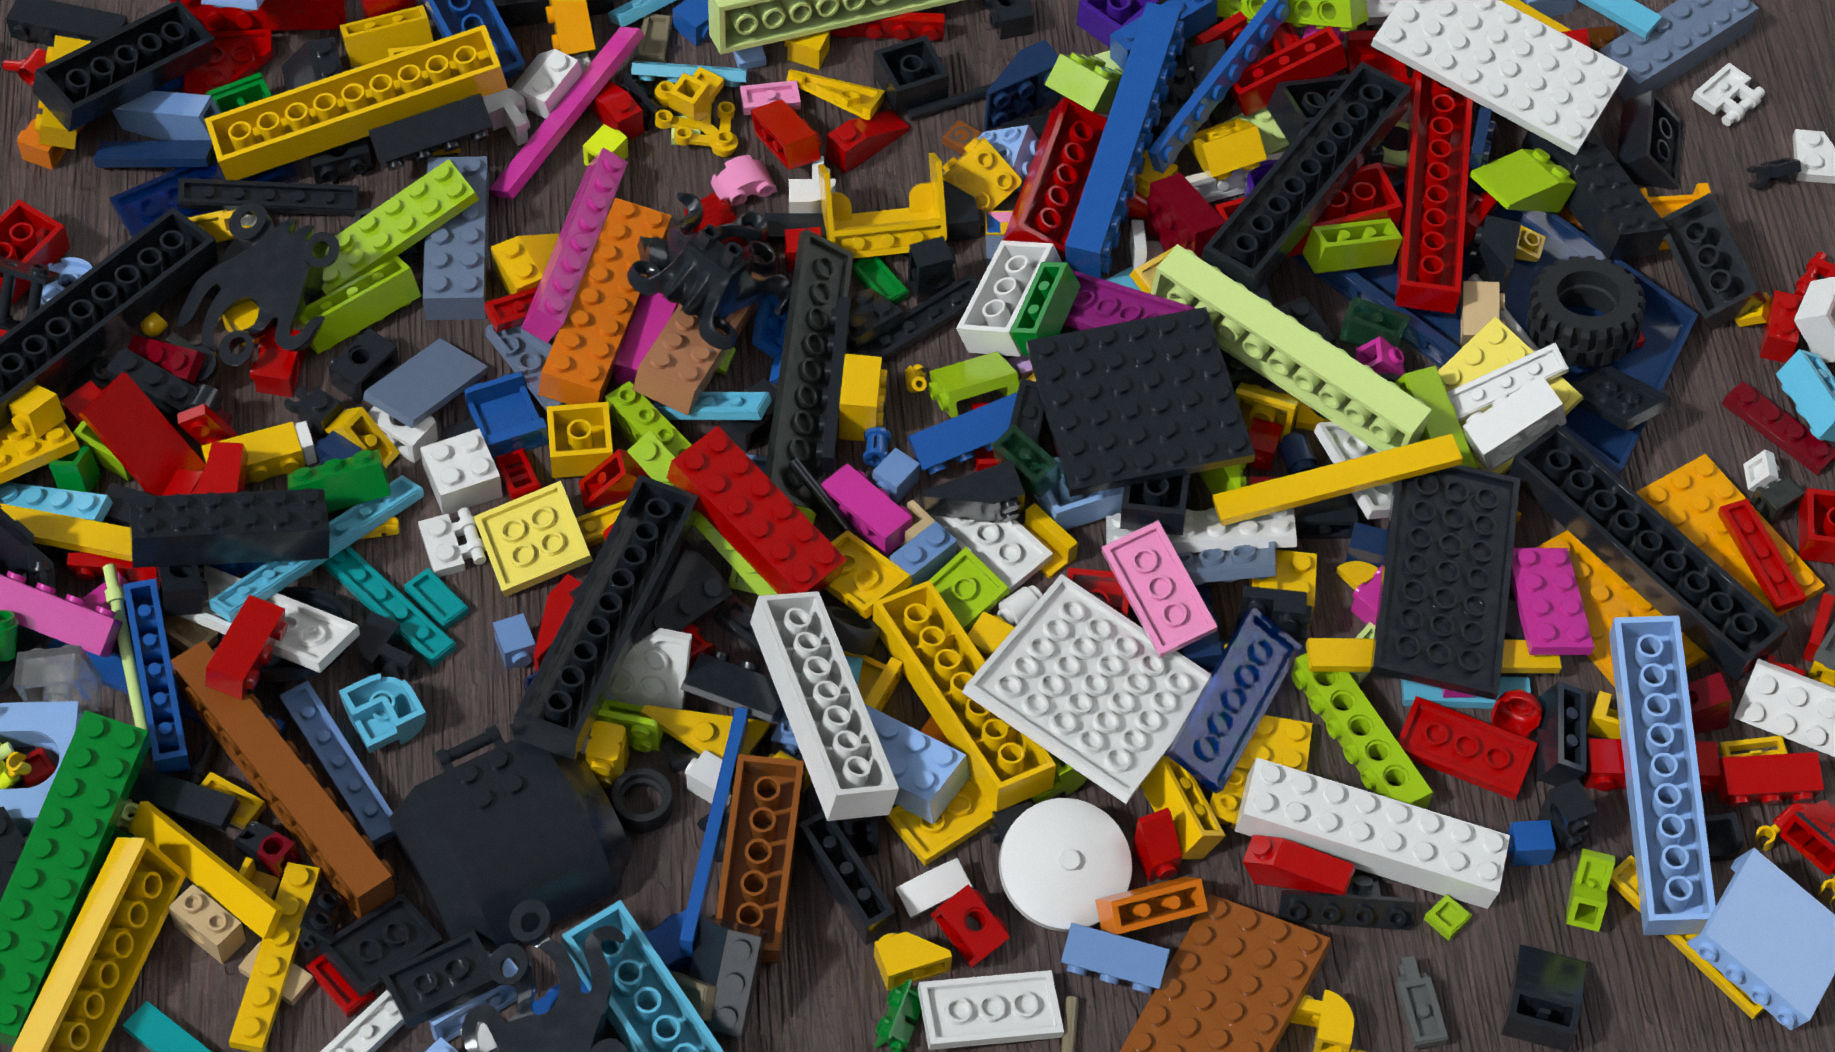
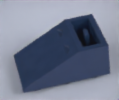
[984,39,1060,131]

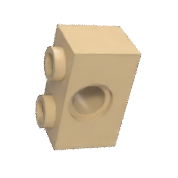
[168,884,246,964]

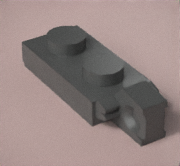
[1396,956,1448,1049]

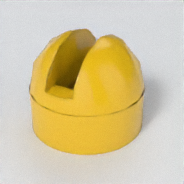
[141,312,168,337]

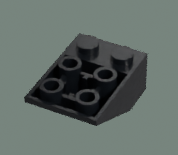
[1501,944,1586,1052]

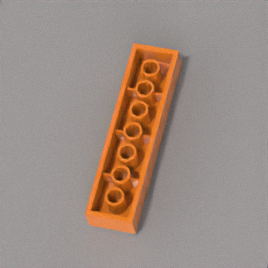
[538,198,672,405]

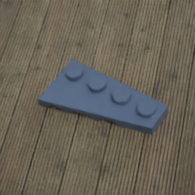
[485,323,569,411]

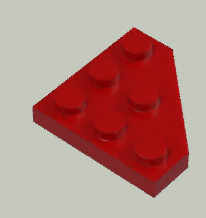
[184,29,273,95]

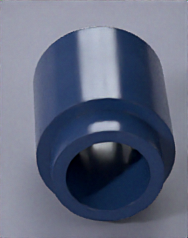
[1278,432,1317,475]

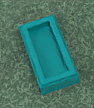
[404,567,469,631]

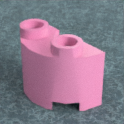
[711,155,778,207]

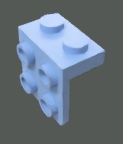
[978,125,1040,192]

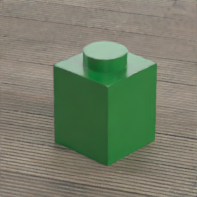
[49,446,101,493]

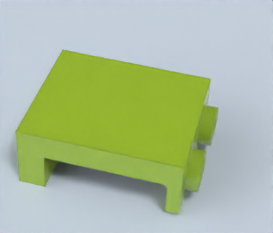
[927,351,1019,418]

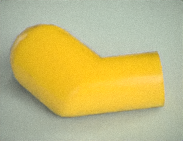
[904,364,927,393]

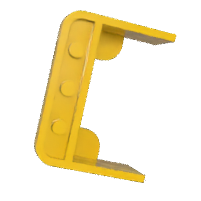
[818,153,947,259]

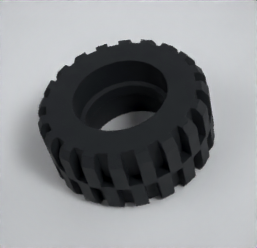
[1526,255,1646,367]

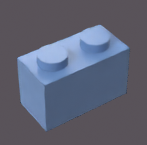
[890,521,957,589]

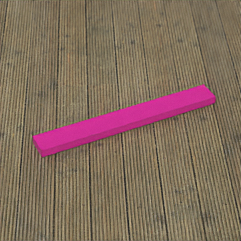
[489,27,644,199]

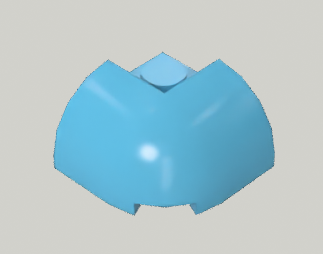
[339,673,426,753]

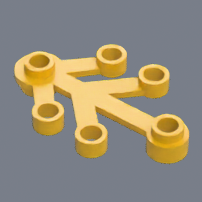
[654,81,738,157]

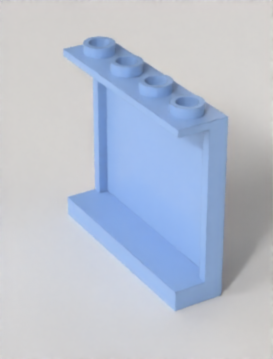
[1687,848,1835,1030]

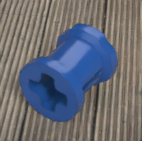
[863,427,891,468]

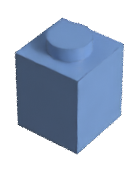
[872,447,920,504]
[493,613,536,670]

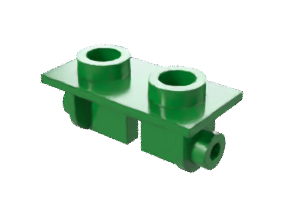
[874,979,921,1052]

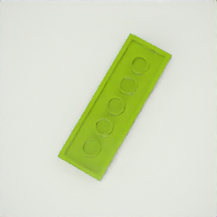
[322,159,480,295]

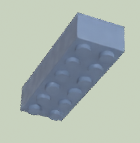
[1599,0,1759,101]
[423,156,490,320]

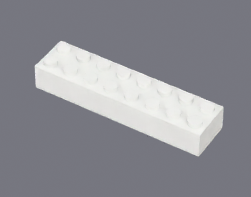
[750,591,899,821]
[1234,758,1510,909]

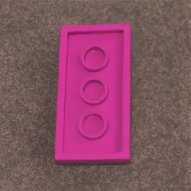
[1510,548,1594,655]

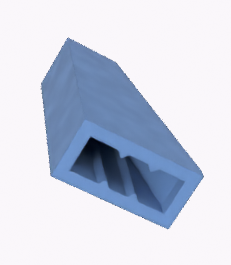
[112,91,221,157]

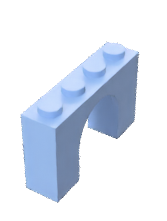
[0,701,83,834]

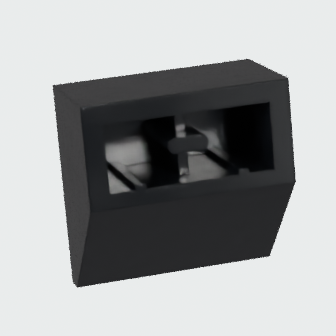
[1188,39,1235,126]

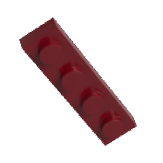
[1722,381,1835,476]

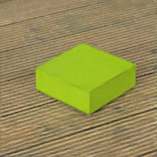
[1424,894,1472,941]

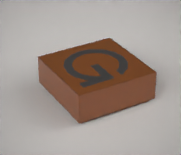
[942,119,982,155]

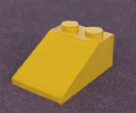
[1187,118,1267,180]
[491,233,560,295]

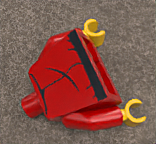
[1755,800,1835,903]

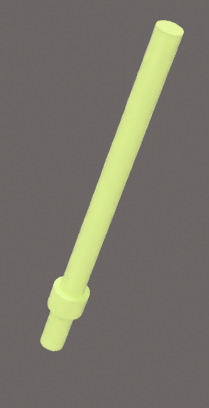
[103,564,151,747]

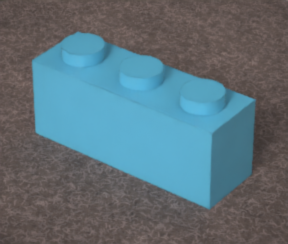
[1776,349,1835,442]

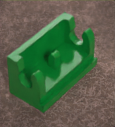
[206,73,272,113]

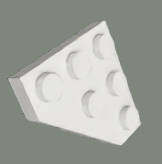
[602,628,692,710]

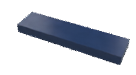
[93,140,215,168]

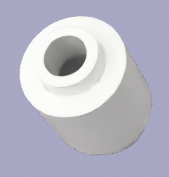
[998,585,1043,627]

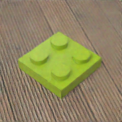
[929,547,1010,632]

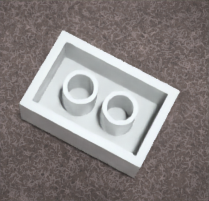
[1463,375,1566,472]

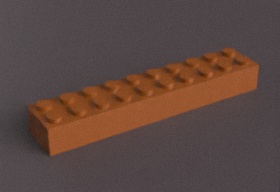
[170,640,397,920]

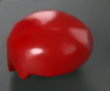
[1491,689,1543,738]

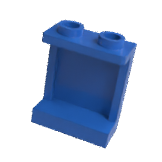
[464,371,549,462]

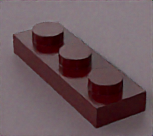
[127,335,205,383]

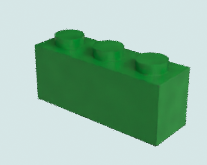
[1010,262,1081,355]
[288,449,391,513]

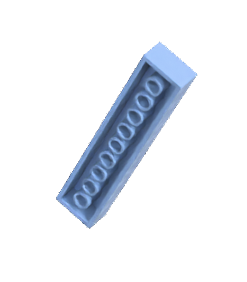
[1609,616,1716,935]

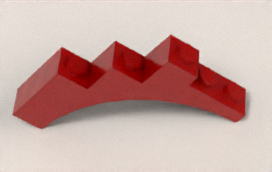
[67,441,248,592]

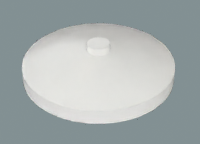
[999,798,1132,932]

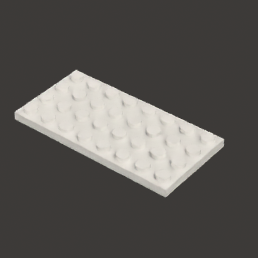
[1371,0,1628,155]

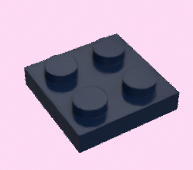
[1467,107,1495,190]

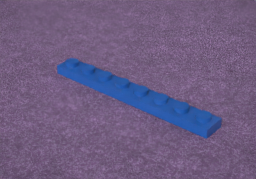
[1147,0,1290,174]

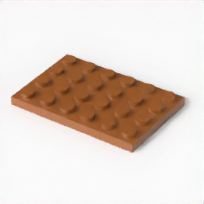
[1120,894,1332,1052]

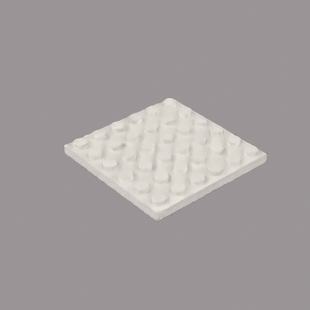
[962,574,1220,804]

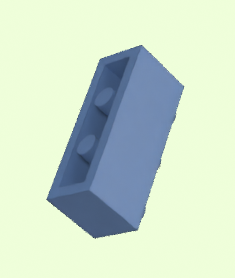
[1061,923,1170,994]

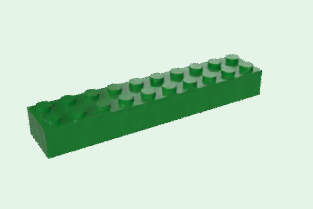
[0,710,151,1047]

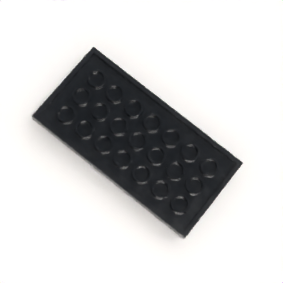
[1370,465,1520,700]

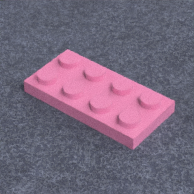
[1102,520,1217,658]

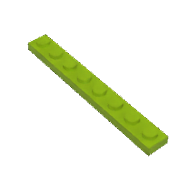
[627,430,777,596]

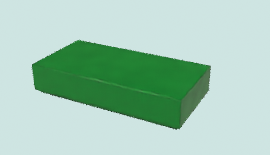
[851,256,909,305]

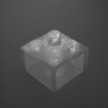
[13,645,102,713]

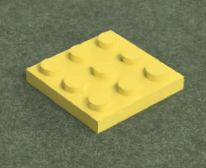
[474,481,593,597]

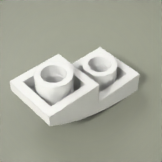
[896,858,973,918]

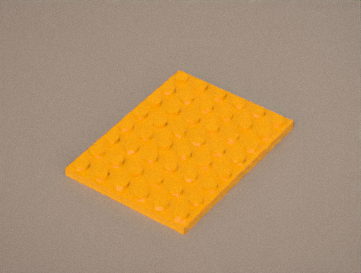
[1536,453,1825,688]

